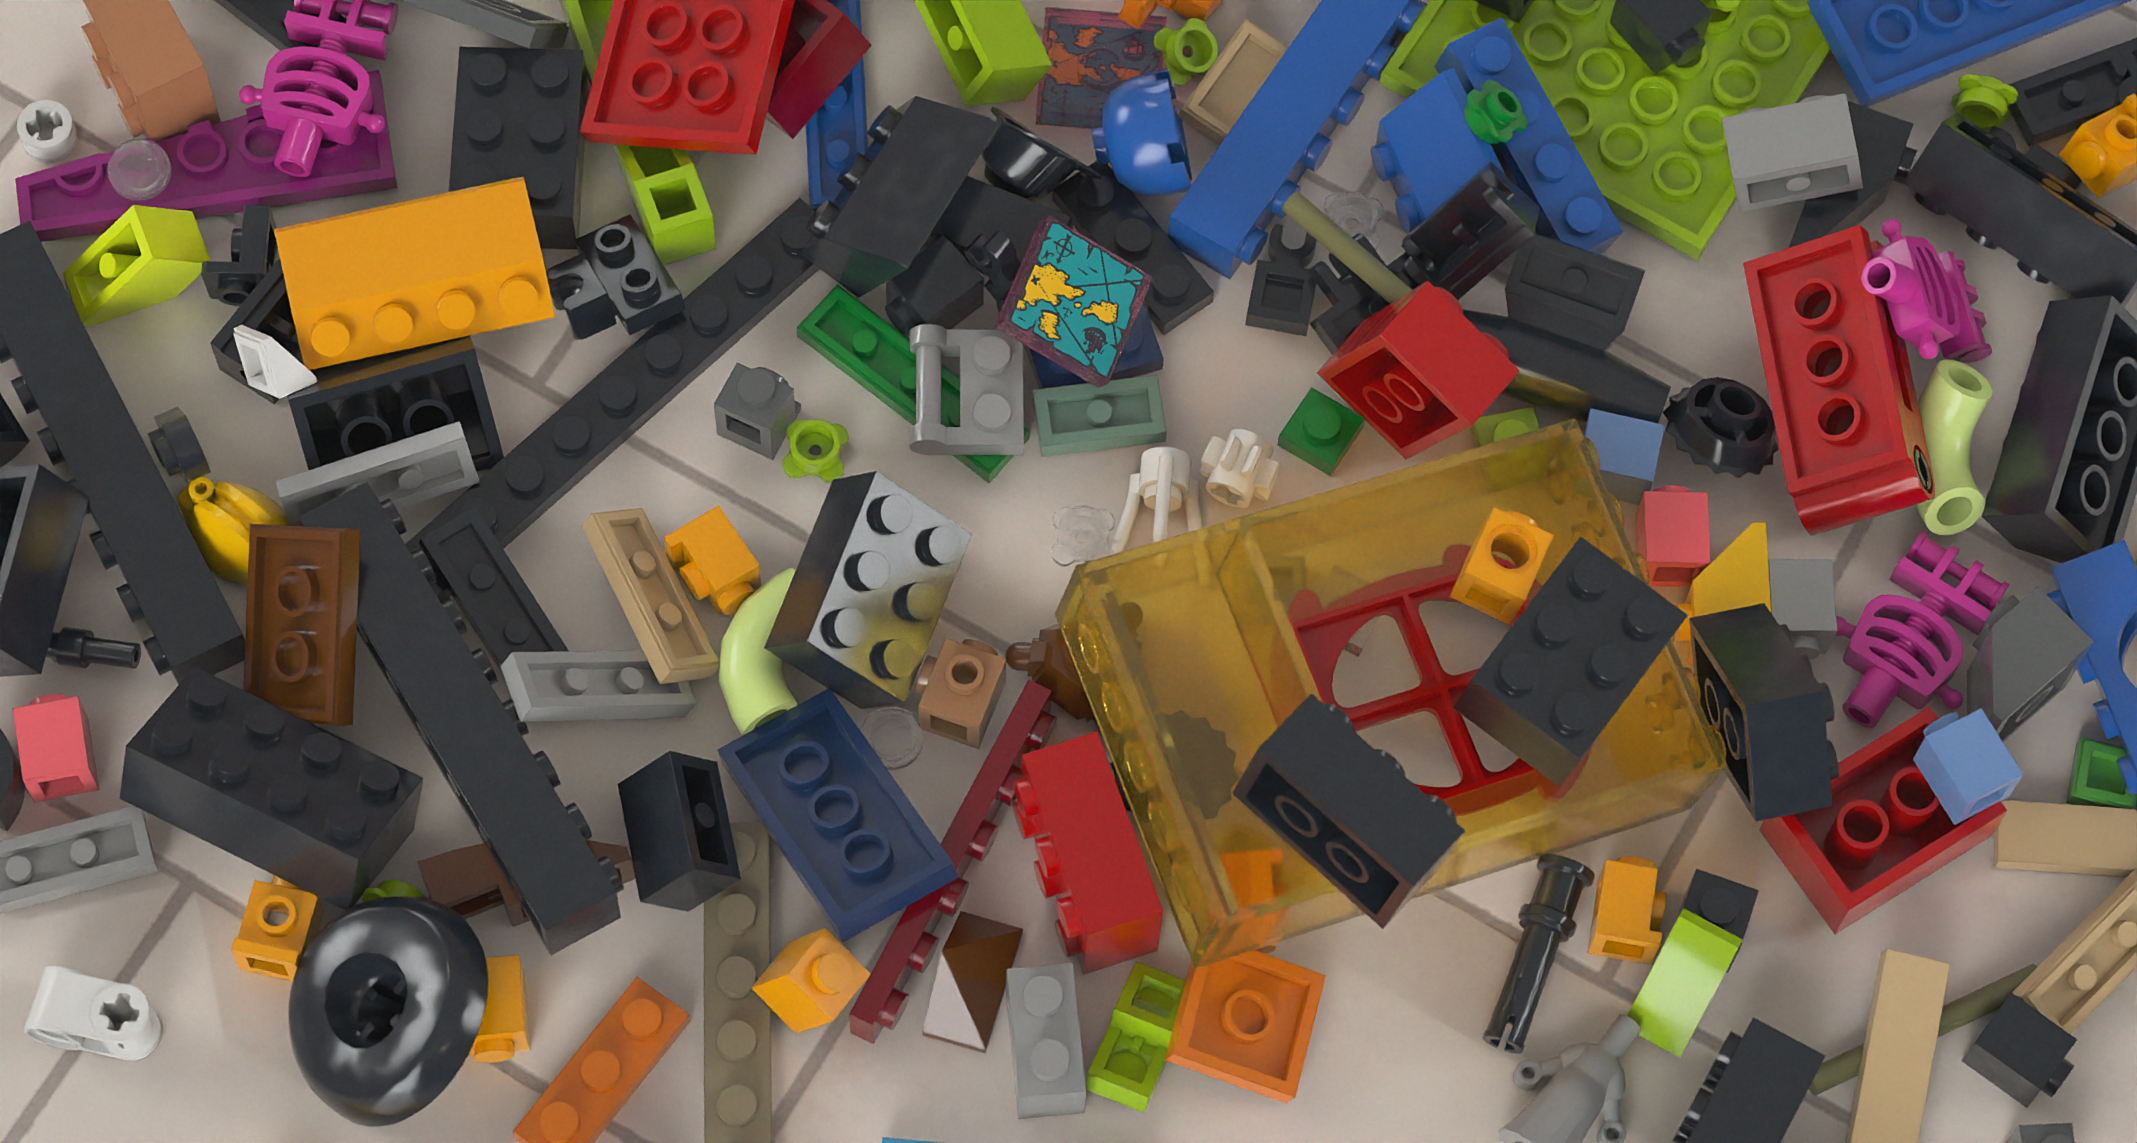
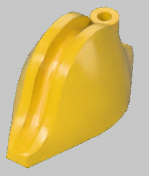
[177,477,290,586]

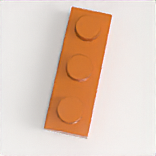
[513,977,690,1143]

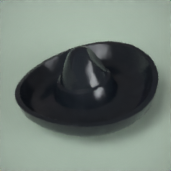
[288,896,488,1127]

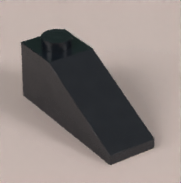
[1788,100,1917,248]

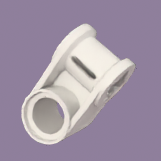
[24,966,162,1061]

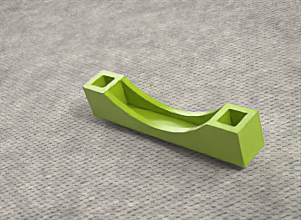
[559,0,716,265]

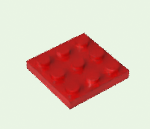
[579,0,795,155]

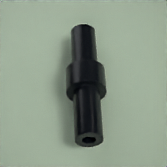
[46,627,141,669]

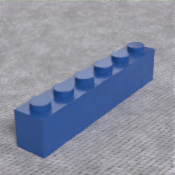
[1168,0,1427,280]

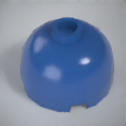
[1091,69,1192,196]

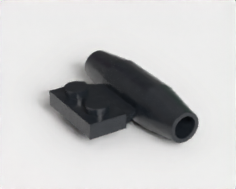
[1462,232,1671,423]

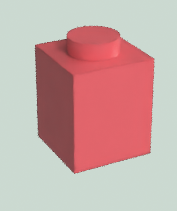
[1636,485,1710,587]
[13,694,99,803]

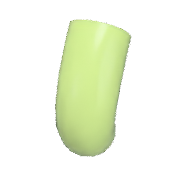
[1916,359,1993,535]
[719,567,798,736]

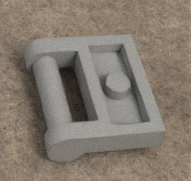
[909,324,1024,455]

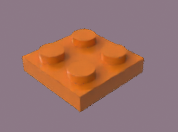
[1165,932,1326,1103]

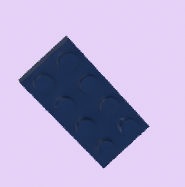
[717,688,958,943]

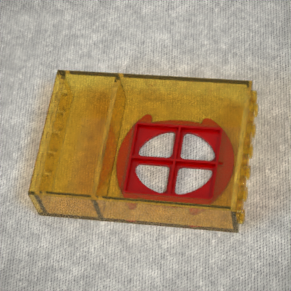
[1055,418,1727,969]

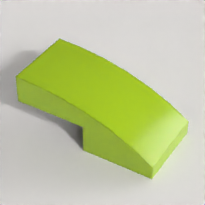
[1627,908,1743,1058]
[1085,961,1186,1113]

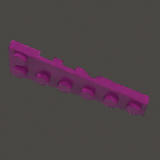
[15,70,397,242]

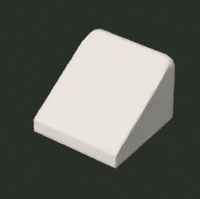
[233,325,317,399]

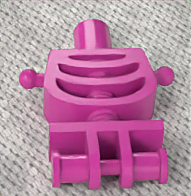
[239,0,398,177]
[1862,219,1992,363]
[1835,530,2010,728]

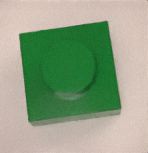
[1277,387,1365,476]

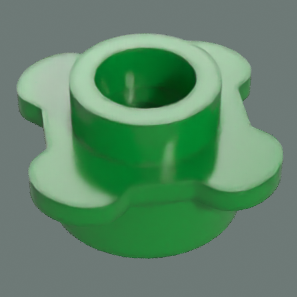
[1464,79,1528,144]

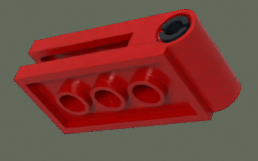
[1743,225,1935,536]

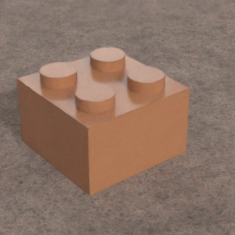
[81,0,221,142]

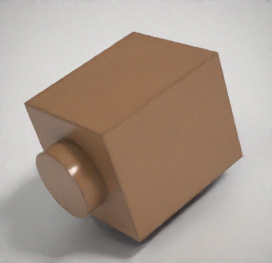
[915,638,1006,749]

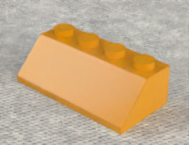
[274,176,555,370]

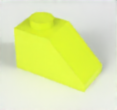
[63,205,211,326]

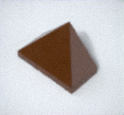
[922,911,1023,1054]

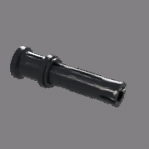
[1482,853,1595,1054]

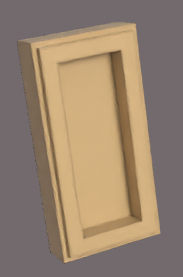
[1179,19,1289,145]

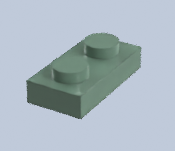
[1032,375,1167,457]

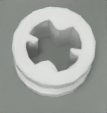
[17,99,77,163]

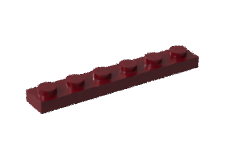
[849,680,1057,1044]

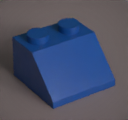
[1371,67,1504,233]

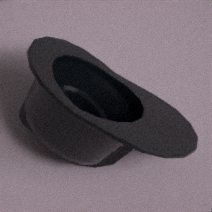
[981,106,1101,199]

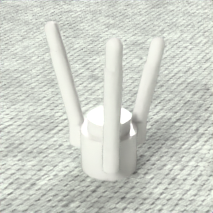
[1108,447,1210,589]

